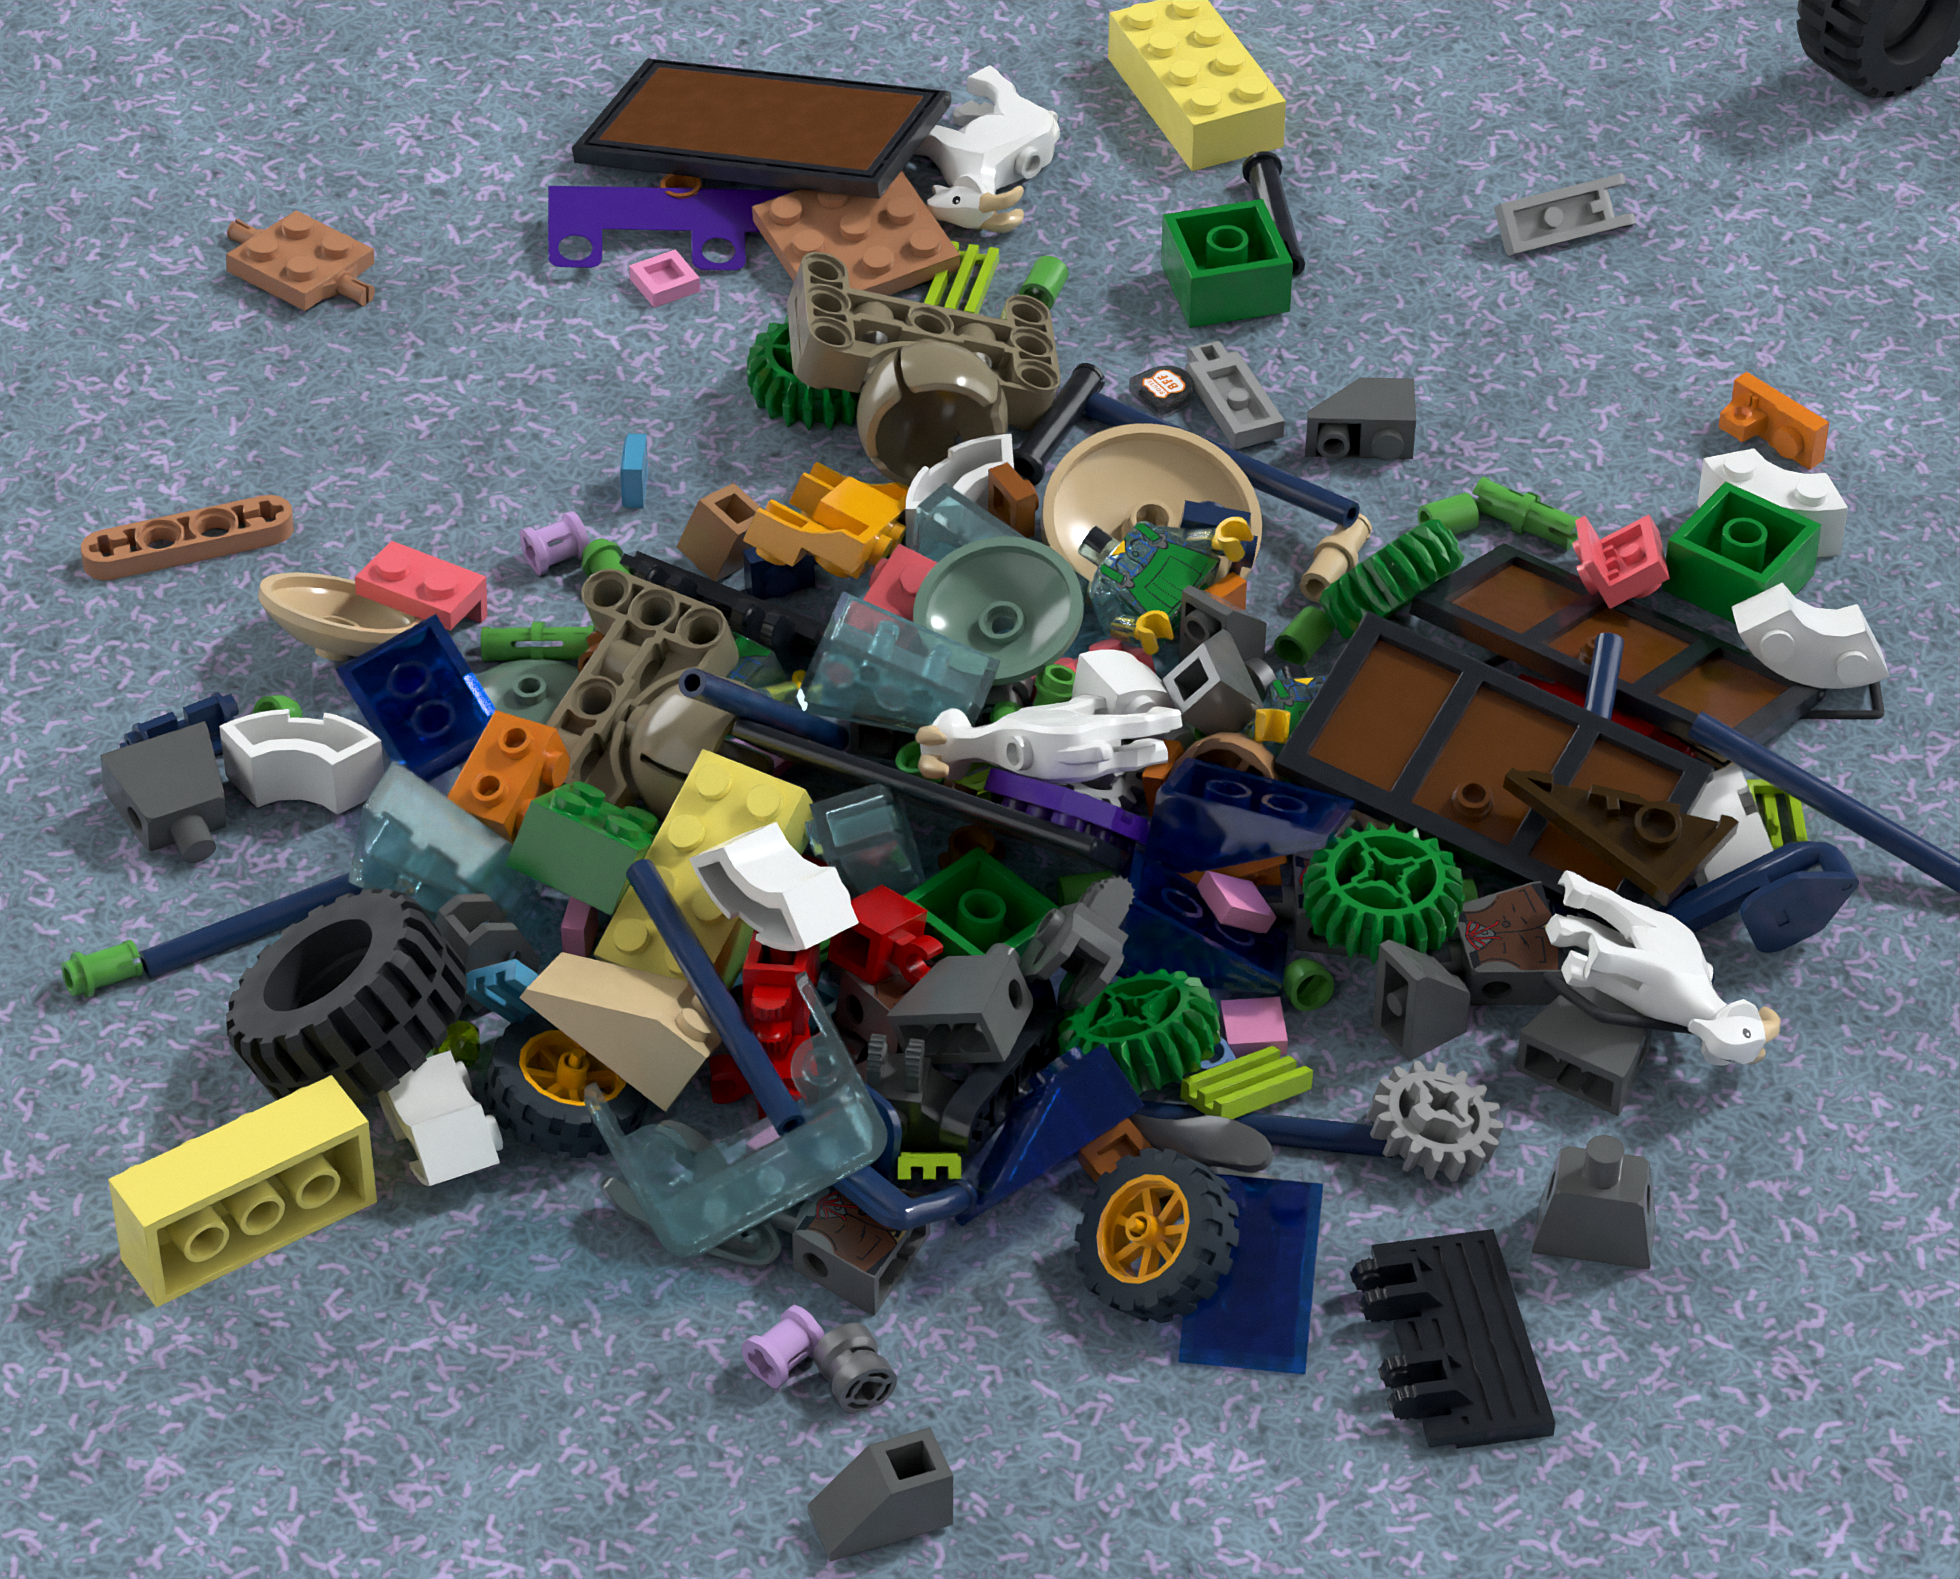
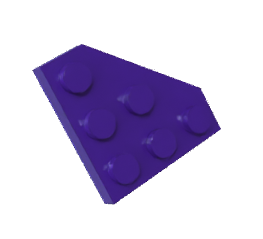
[983,767,1164,854]

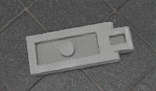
[1186,341,1285,450]

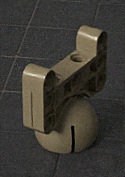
[787,252,1061,487]
[461,569,774,823]

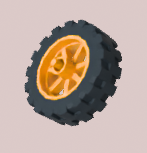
[484,1013,649,1158]
[1074,1148,1239,1323]

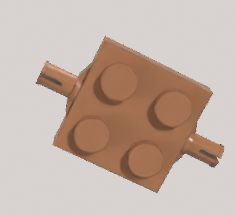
[226,210,375,311]

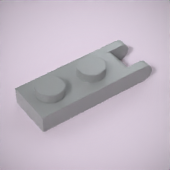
[1494,173,1636,256]

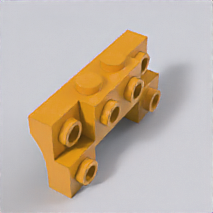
[743,462,909,579]

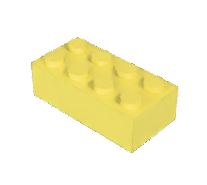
[1108,0,1286,171]
[593,749,822,992]
[108,1075,377,1308]

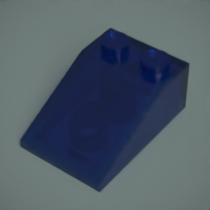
[336,614,496,792]
[1145,757,1355,873]
[1115,850,1288,994]
[954,1043,1145,1227]
[1179,1173,1323,1375]

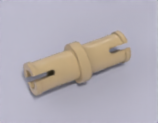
[1299,513,1372,603]

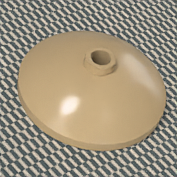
[258,572,426,661]

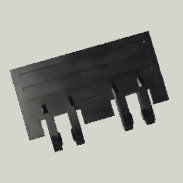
[619,551,854,671]
[1349,1229,1556,1449]

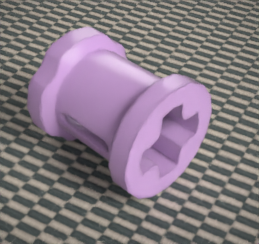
[519,511,590,576]
[742,1305,825,1388]

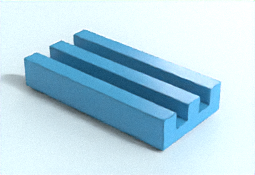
[466,959,543,1025]

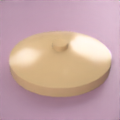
[1040,424,1262,623]

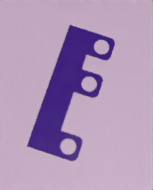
[548,186,797,270]

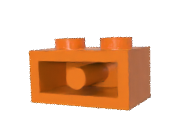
[443,710,571,852]

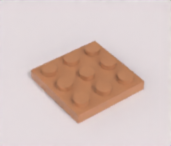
[752,170,960,296]

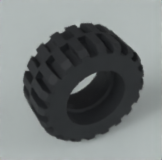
[1796,0,1960,98]
[226,888,467,1107]

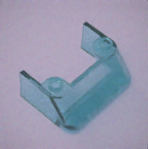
[584,970,887,1257]

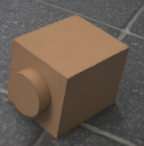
[676,483,764,582]

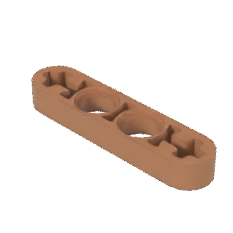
[81,495,294,580]

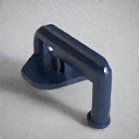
[1656,841,1859,985]
[784,1083,977,1231]

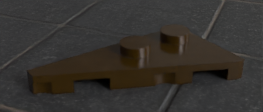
[1503,768,1739,907]

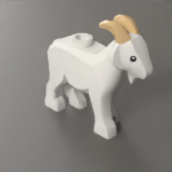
[914,65,1060,233]
[915,694,1182,783]
[1545,870,1780,1066]

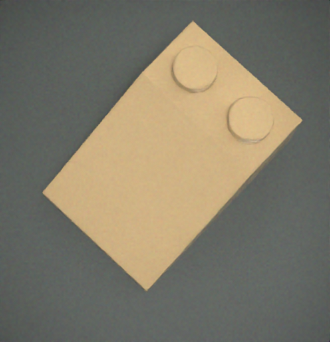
[519,952,723,1112]

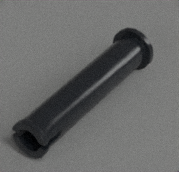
[1242,151,1305,276]
[1013,363,1105,486]

